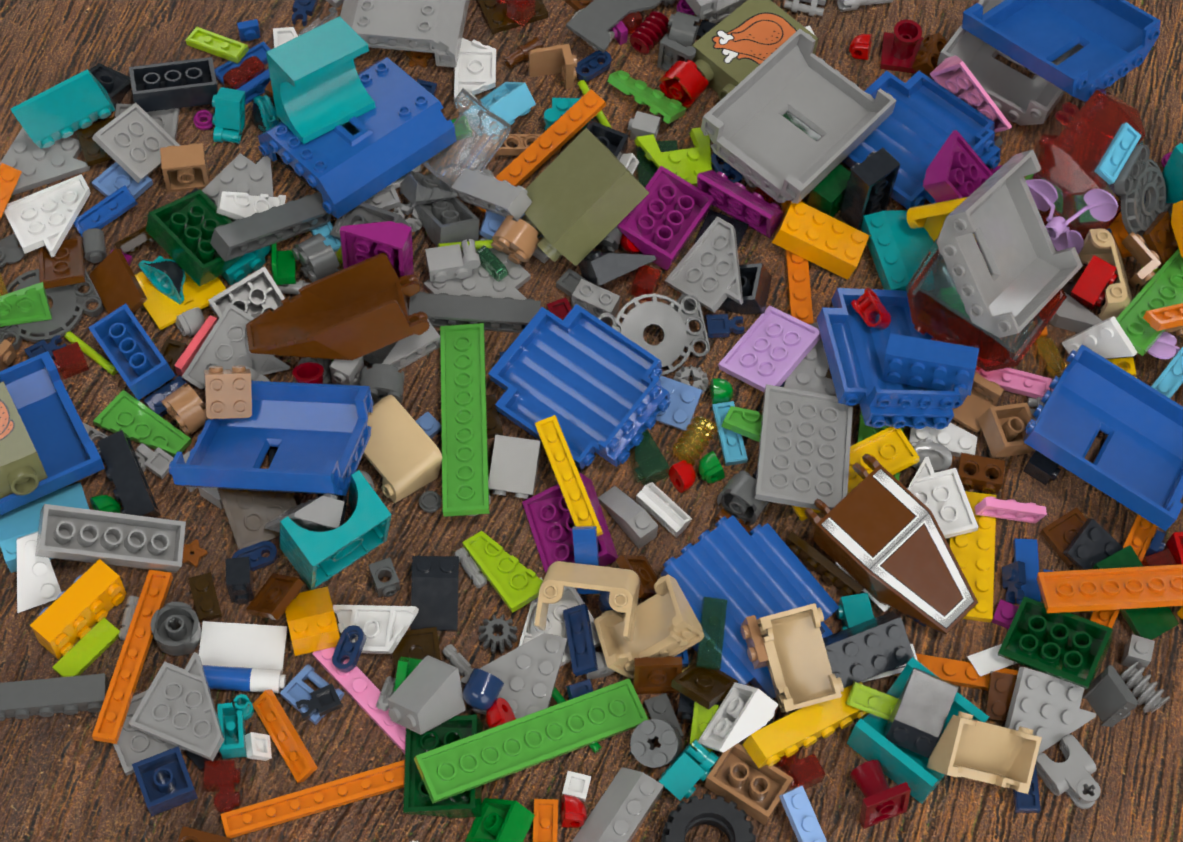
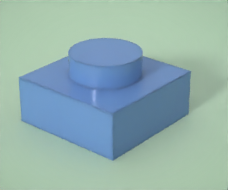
[416,412,442,439]

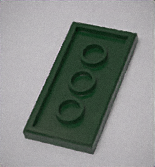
[1093,545,1179,640]

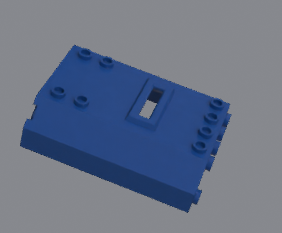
[962,0,1161,102]
[258,57,457,219]
[1023,344,1183,531]
[0,351,105,515]
[169,381,373,496]

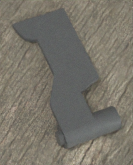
[566,0,676,53]

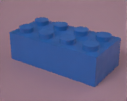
[88,304,176,400]
[883,333,979,396]

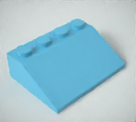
[0,482,90,573]

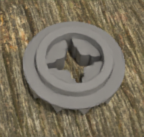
[394,202,423,232]
[674,364,709,395]

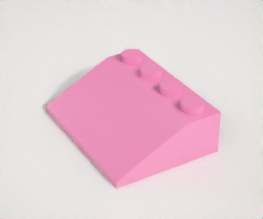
[930,55,1012,133]

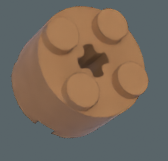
[491,215,542,264]
[161,383,208,436]

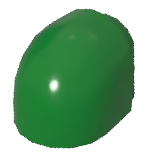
[710,378,733,404]
[698,451,726,483]
[90,494,121,513]

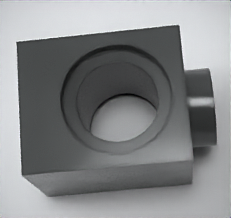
[368,557,400,598]

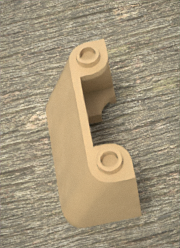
[1078,228,1133,321]
[363,395,442,503]
[594,574,704,678]
[757,603,844,713]
[927,711,1042,794]

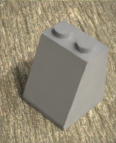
[489,435,542,499]
[388,655,465,735]

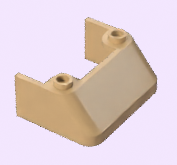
[534,561,640,642]

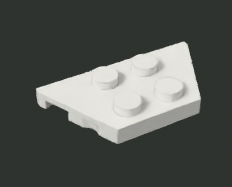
[454,38,496,102]
[333,605,419,654]

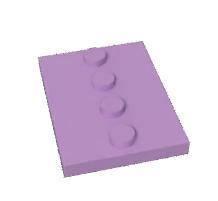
[718,305,821,392]

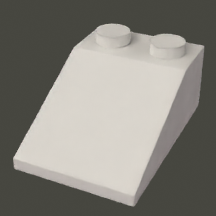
[698,683,779,753]

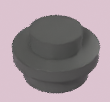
[419,491,442,513]

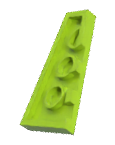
[462,531,543,613]

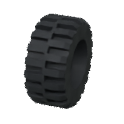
[661,794,756,842]

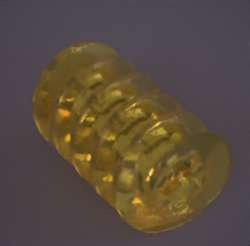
[672,416,718,466]

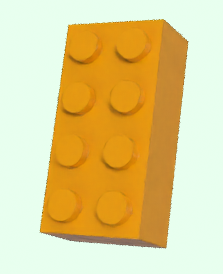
[772,201,869,280]
[30,559,127,660]

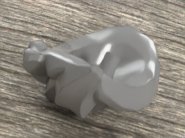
[911,439,952,472]

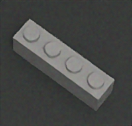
[451,168,532,221]

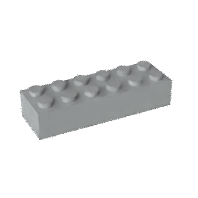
[35,504,186,573]

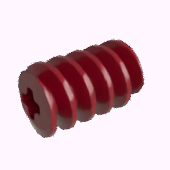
[630,11,669,55]

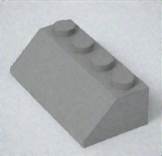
[265,494,344,532]
[572,767,664,842]

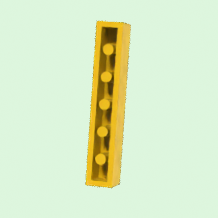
[743,682,869,769]

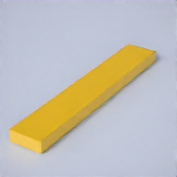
[535,415,603,536]

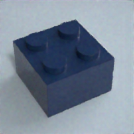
[132,746,198,817]

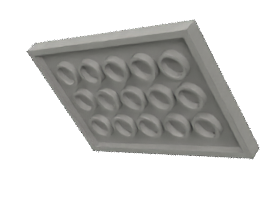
[754,384,853,510]

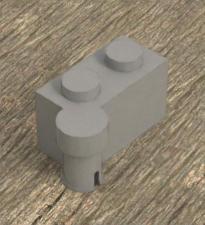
[425,239,481,282]

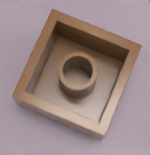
[160,143,209,192]
[978,402,1034,459]

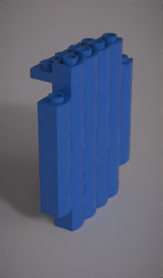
[842,71,1001,209]
[817,288,968,429]
[488,304,671,470]
[661,515,840,698]

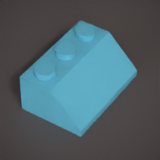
[459,82,536,136]

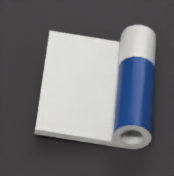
[199,621,288,693]

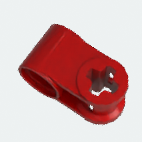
[851,288,891,329]

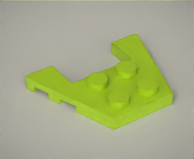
[634,127,712,187]

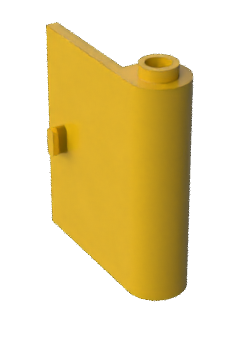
[907,197,977,246]
[135,257,226,330]

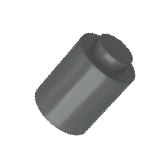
[82,228,107,263]

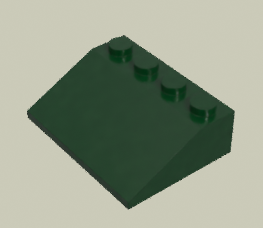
[146,189,245,286]
[998,596,1113,689]
[403,715,483,818]

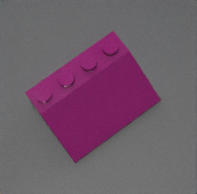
[923,130,993,203]
[617,166,715,271]
[697,170,783,239]
[340,221,414,277]
[522,473,618,573]

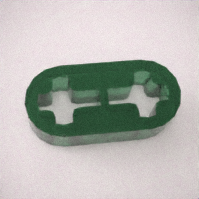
[476,245,509,282]

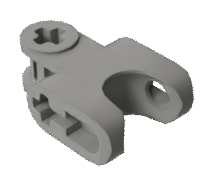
[1036,734,1101,809]

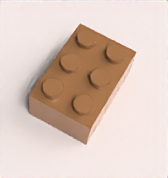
[704,743,794,825]

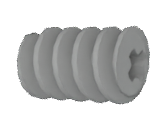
[1120,661,1170,713]

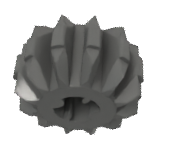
[478,614,517,654]

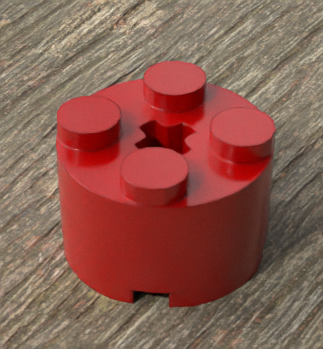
[659,60,709,108]

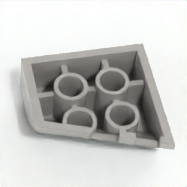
[208,266,285,319]

